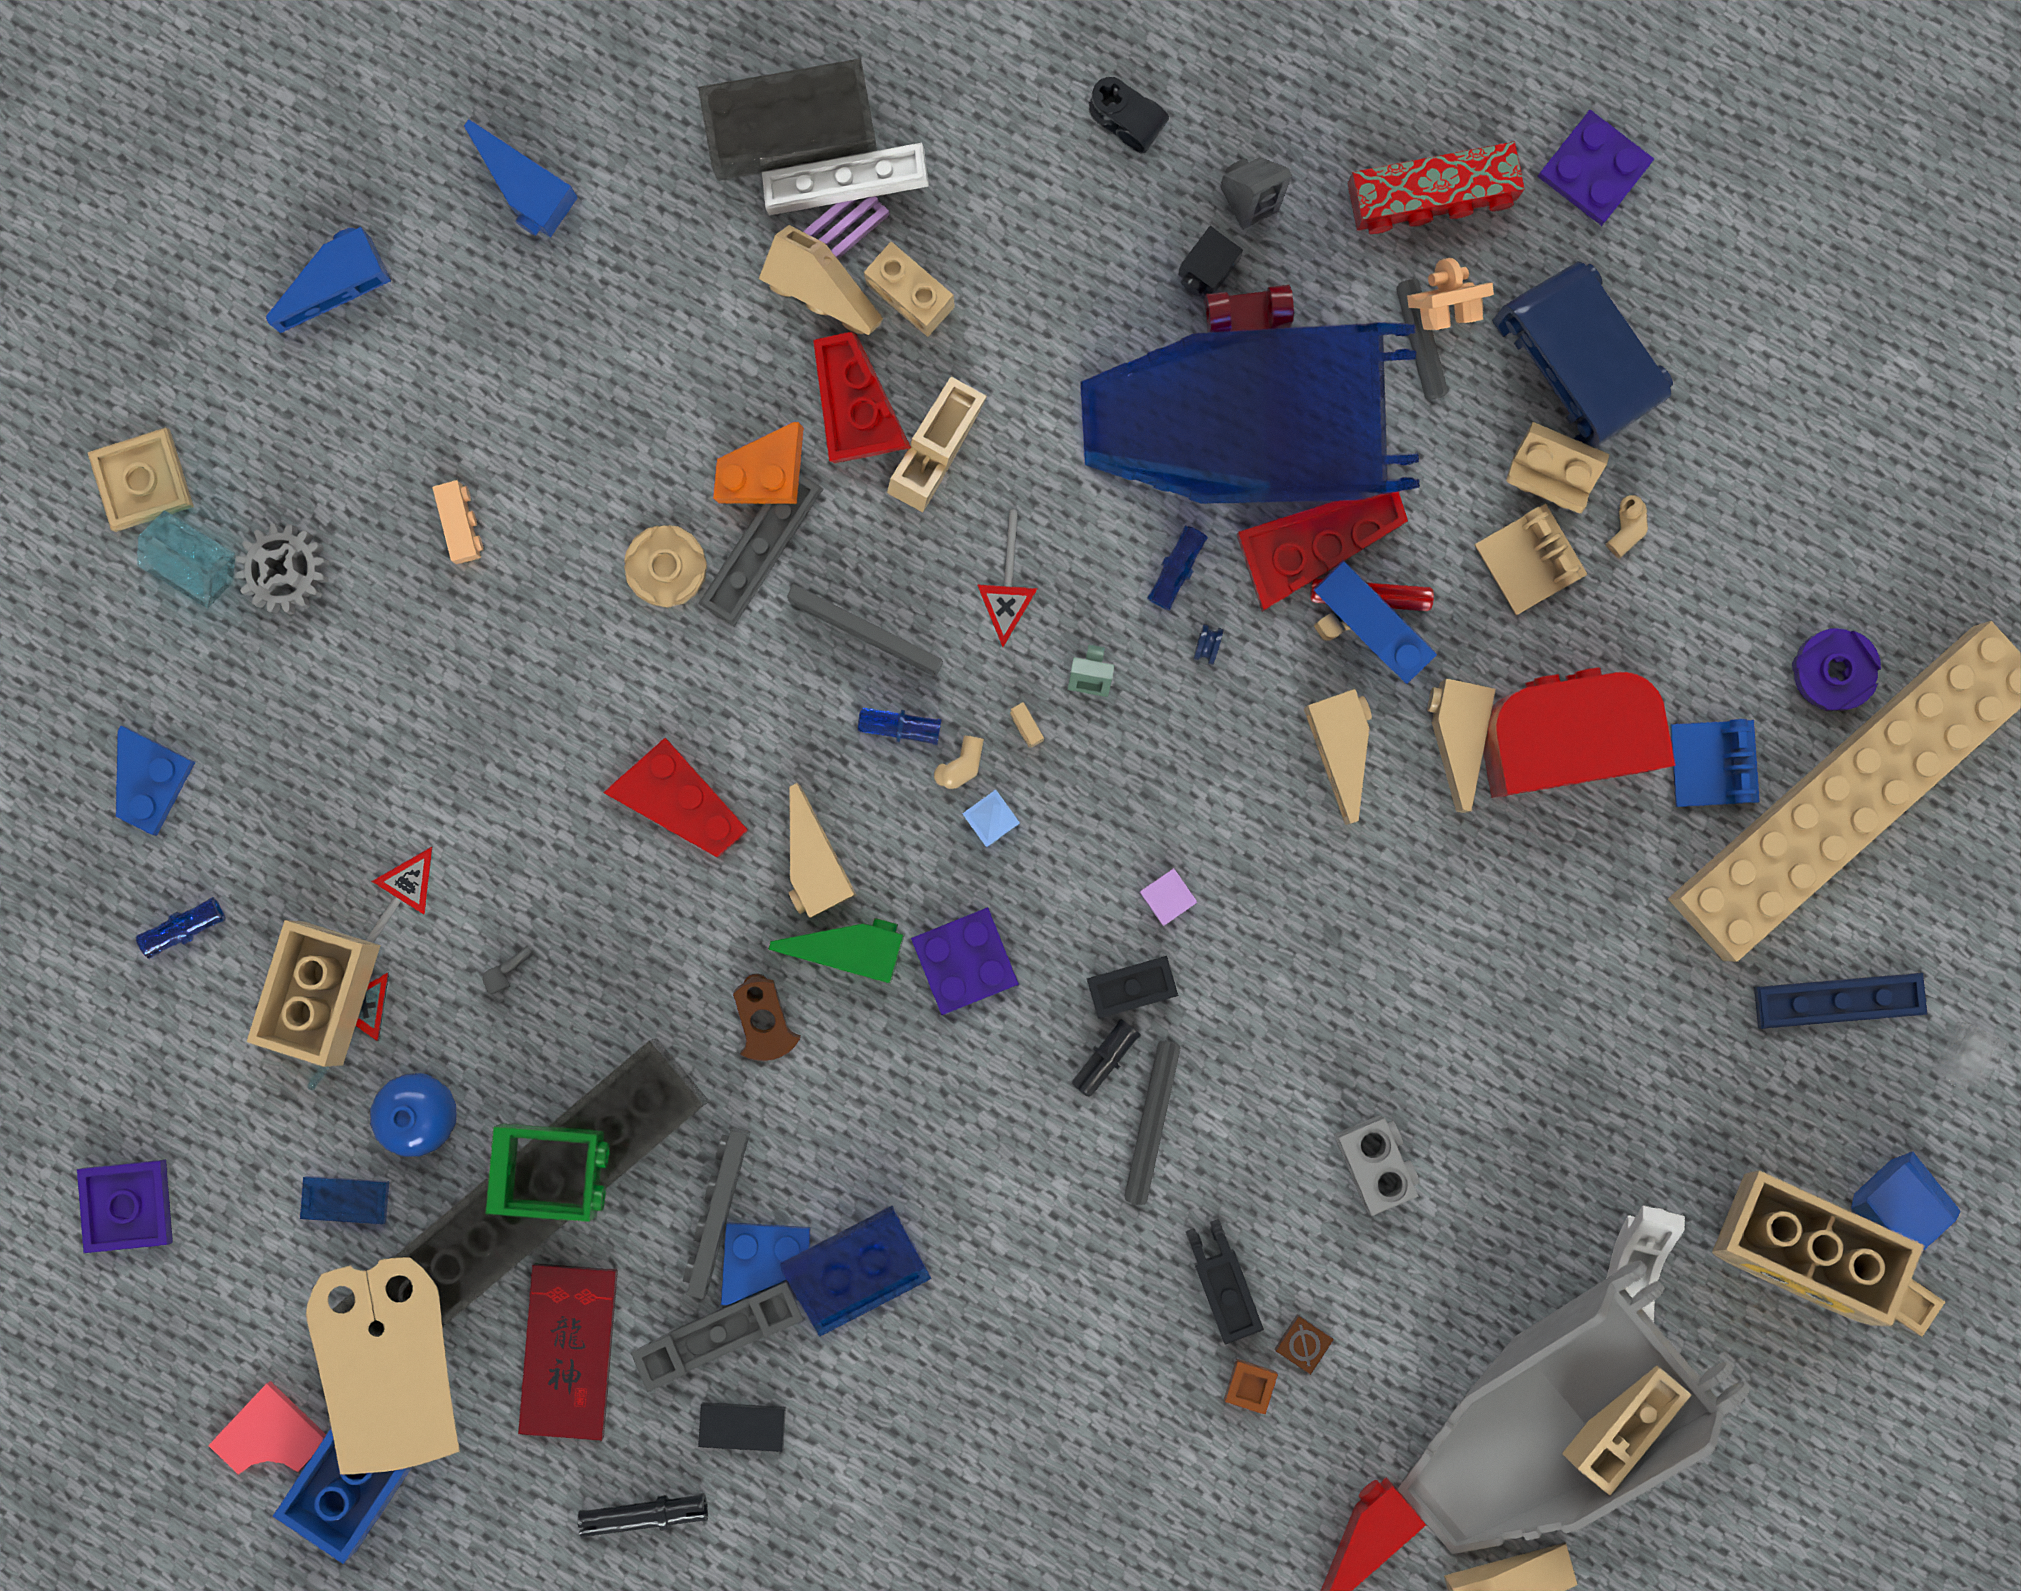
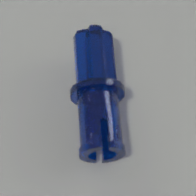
[858,708,942,745]

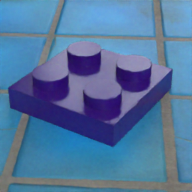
[1537,110,1654,226]
[911,907,1019,1015]
[77,1159,173,1253]

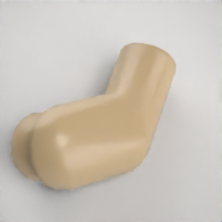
[1606,495,1648,558]
[934,736,984,789]

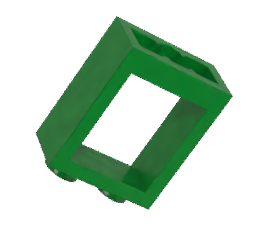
[486,1123,610,1222]

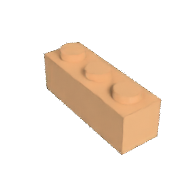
[432,480,483,564]

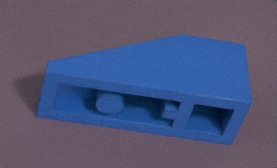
[464,119,578,238]
[266,227,391,333]
[1313,560,1437,684]

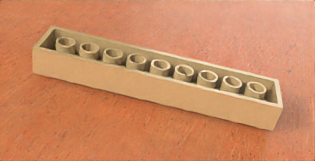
[1668,621,2021,962]

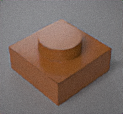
[1224,1358,1278,1415]

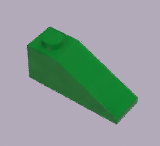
[768,918,905,984]

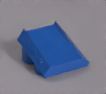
[1851,1151,1961,1252]

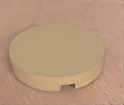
[624,525,707,608]

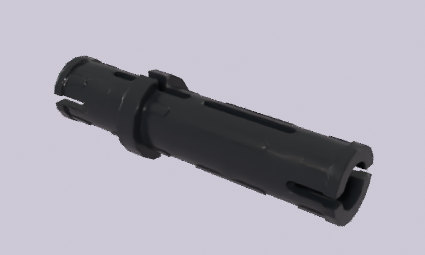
[578,1493,708,1538]

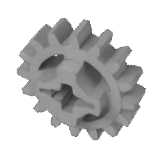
[235,524,329,615]

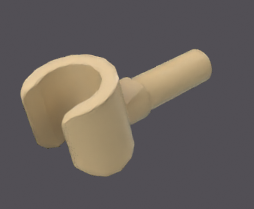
[1314,612,1351,641]

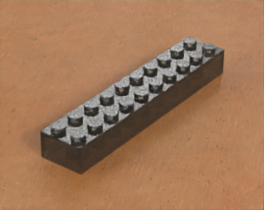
[332,1038,710,1337]

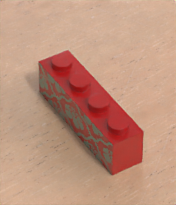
[1347,141,1525,234]

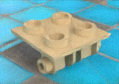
[1474,504,1588,615]

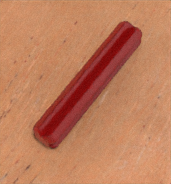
[1310,579,1434,611]

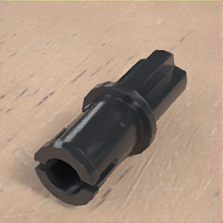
[1072,1018,1141,1097]

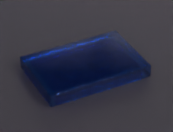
[780,1205,931,1337]

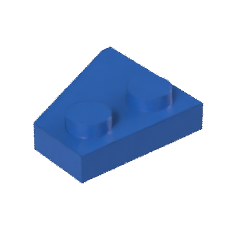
[116,726,195,836]
[721,1222,811,1305]

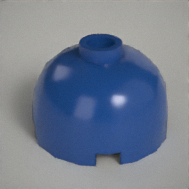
[370,1073,456,1157]

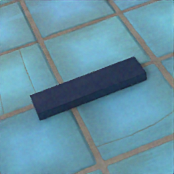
[1754,973,1928,1029]

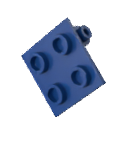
[1670,719,1760,807]

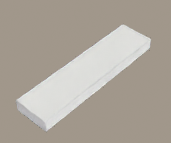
[762,143,929,215]

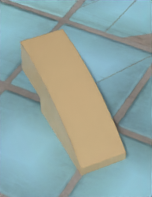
[887,377,987,512]

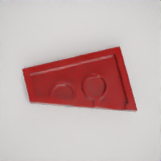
[603,738,749,858]

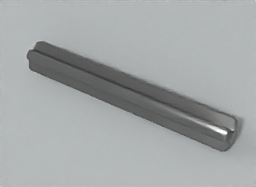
[1125,1040,1181,1205]

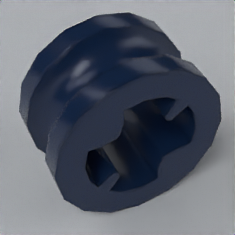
[1193,624,1224,665]

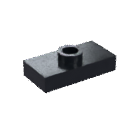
[1086,956,1179,1019]

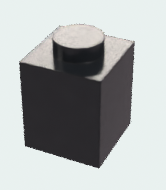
[1178,226,1243,297]

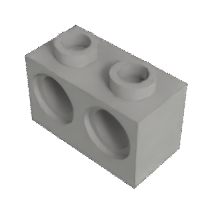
[1334,1115,1420,1216]

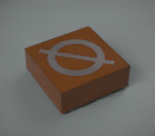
[1275,1314,1334,1375]

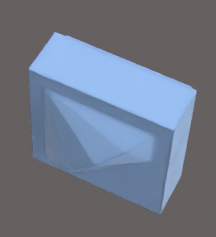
[962,790,1020,848]

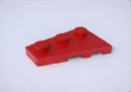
[813,332,911,463]

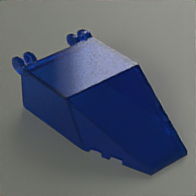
[1080,322,1420,504]

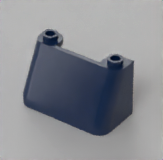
[1492,261,1673,448]

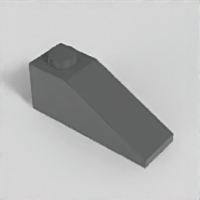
[1220,157,1292,230]

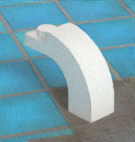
[1606,1206,1685,1323]

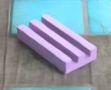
[803,196,890,259]

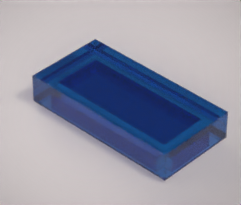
[300,1176,389,1224]

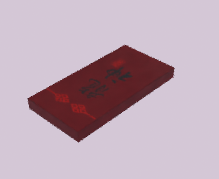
[518,1263,618,1441]

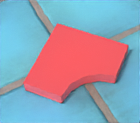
[208,1381,326,1475]

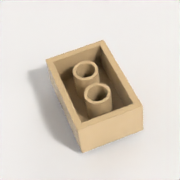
[246,920,381,1067]

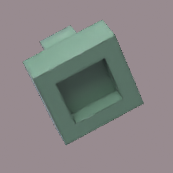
[1067,645,1115,697]

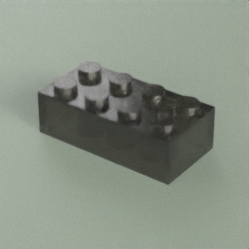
[698,58,877,181]

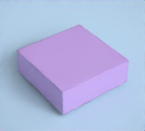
[1139,868,1197,926]

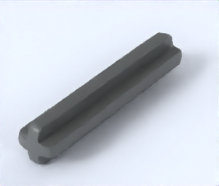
[1396,279,1448,400]

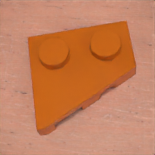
[713,422,804,504]

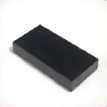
[698,1402,786,1452]

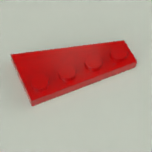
[1237,482,1408,612]

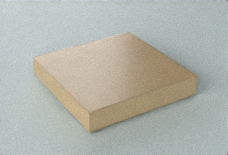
[87,428,194,532]

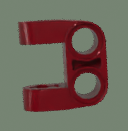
[1204,285,1294,346]

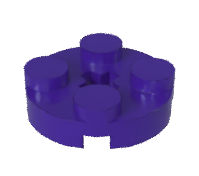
[1792,628,1881,711]

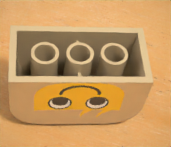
[1712,1170,1924,1326]

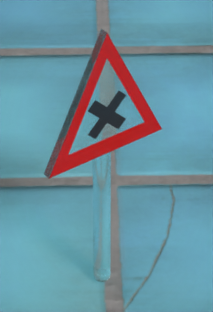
[307,972,389,1090]

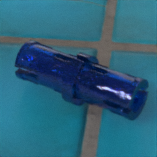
[1147,525,1208,611]
[136,897,226,959]

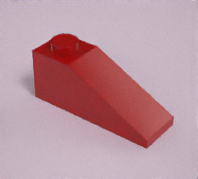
[1321,1477,1426,1591]

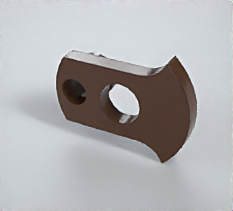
[733,973,801,1061]

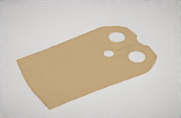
[306,1257,460,1474]

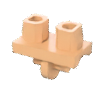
[1407,258,1494,330]

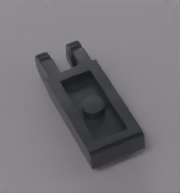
[1185,1219,1264,1345]

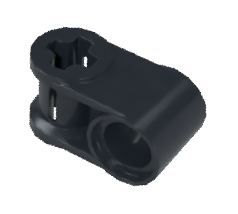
[1089,77,1169,153]

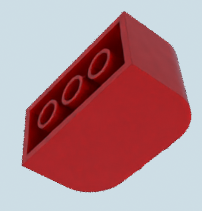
[1483,667,1675,798]

